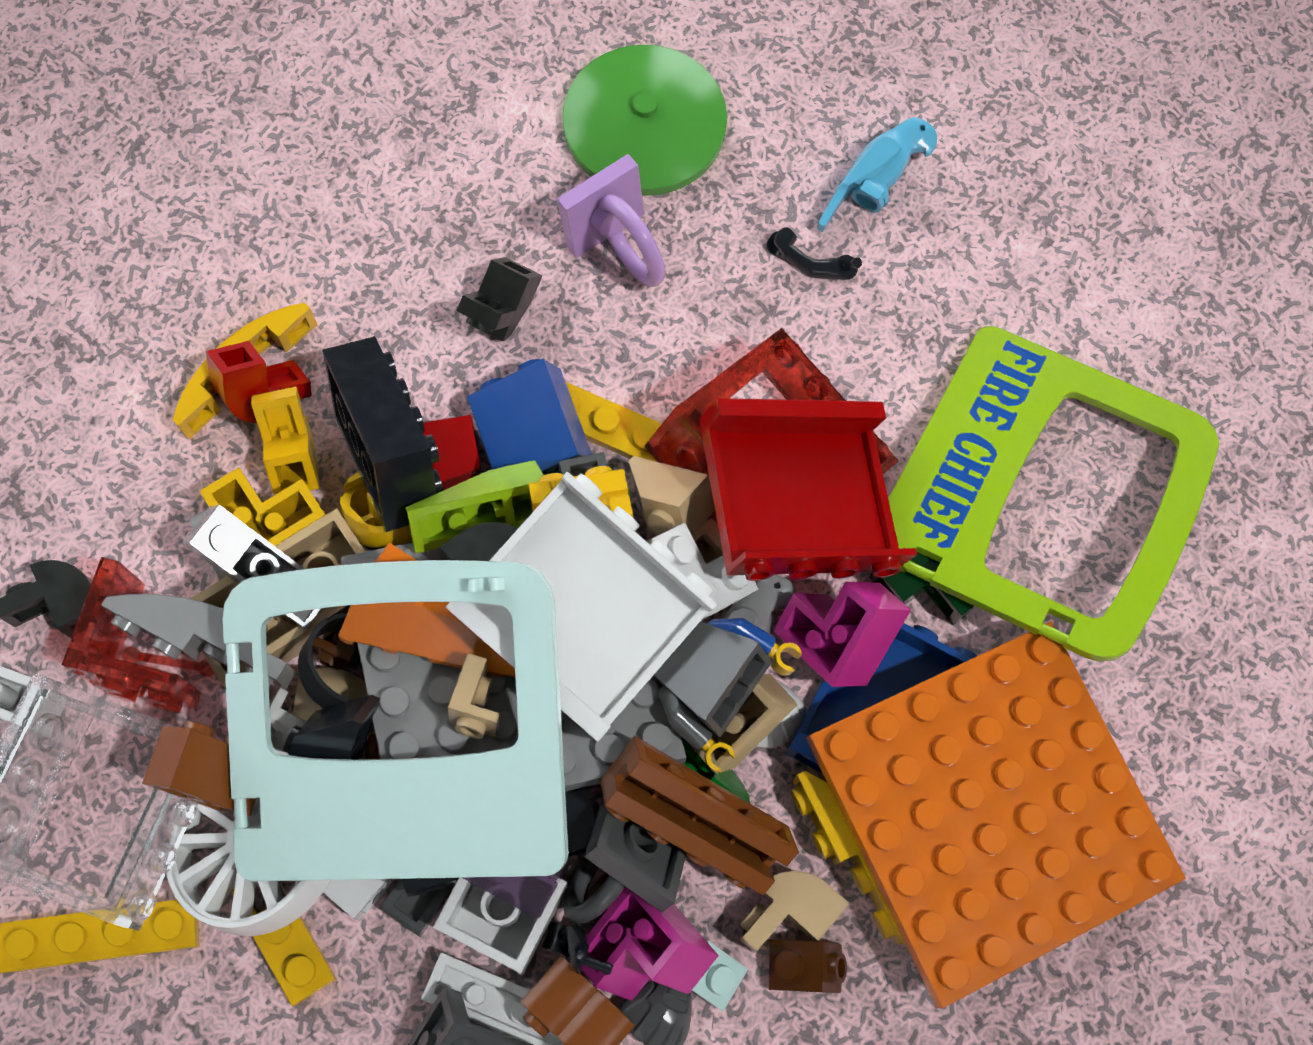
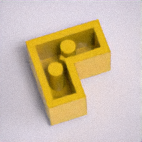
[199,467,325,546]

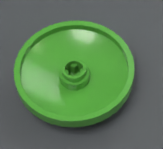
[563,45,727,196]

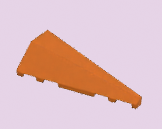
[338,542,515,678]

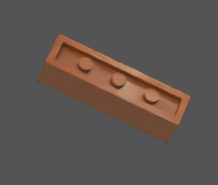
[600,735,799,896]

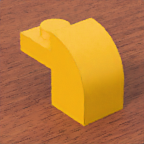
[251,387,319,495]

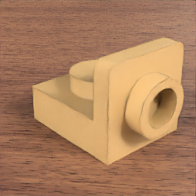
[448,653,499,739]

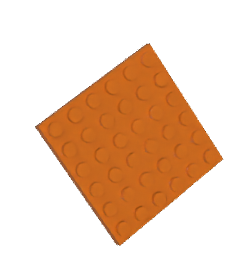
[806,621,1186,1009]

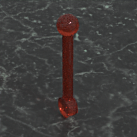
[122,646,215,677]

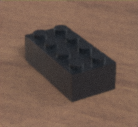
[322,336,443,532]

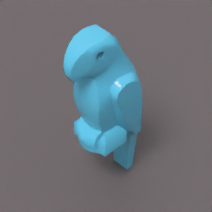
[817,117,938,232]

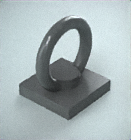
[563,798,686,924]

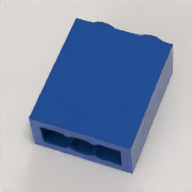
[467,358,592,475]

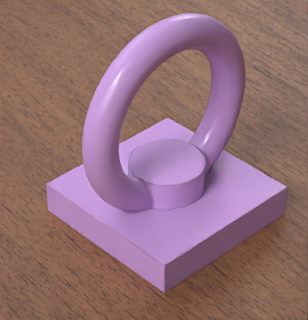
[557,154,665,287]

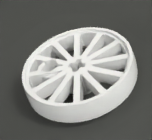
[165,750,331,936]

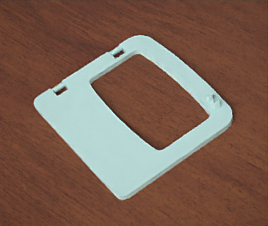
[222,560,568,881]

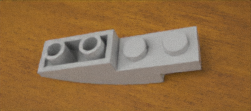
[101,594,296,689]

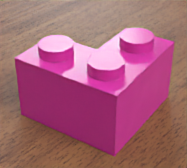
[773,581,911,687]
[582,887,719,1001]

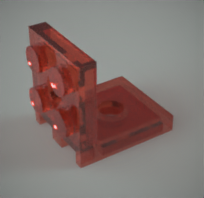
[61,557,202,714]

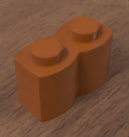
[521,956,636,1045]

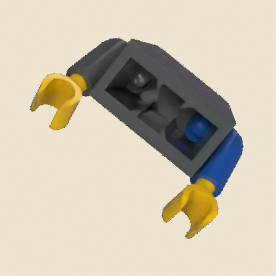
[654,618,802,772]

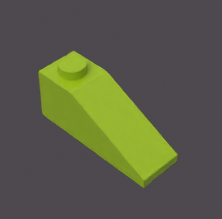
[406,460,544,553]

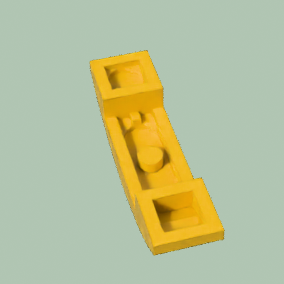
[172,302,318,439]

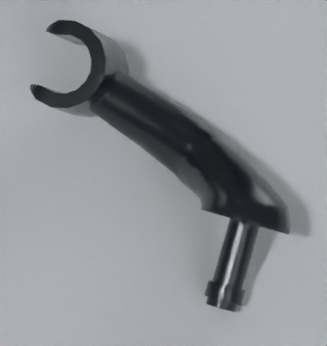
[766,227,862,280]
[542,922,613,975]

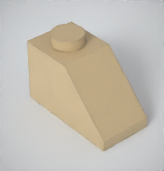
[629,456,715,536]

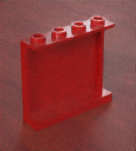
[699,398,917,581]

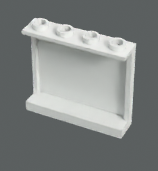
[446,472,717,742]

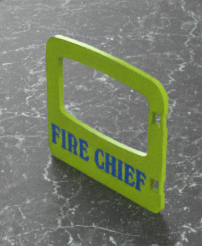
[888,326,1219,662]

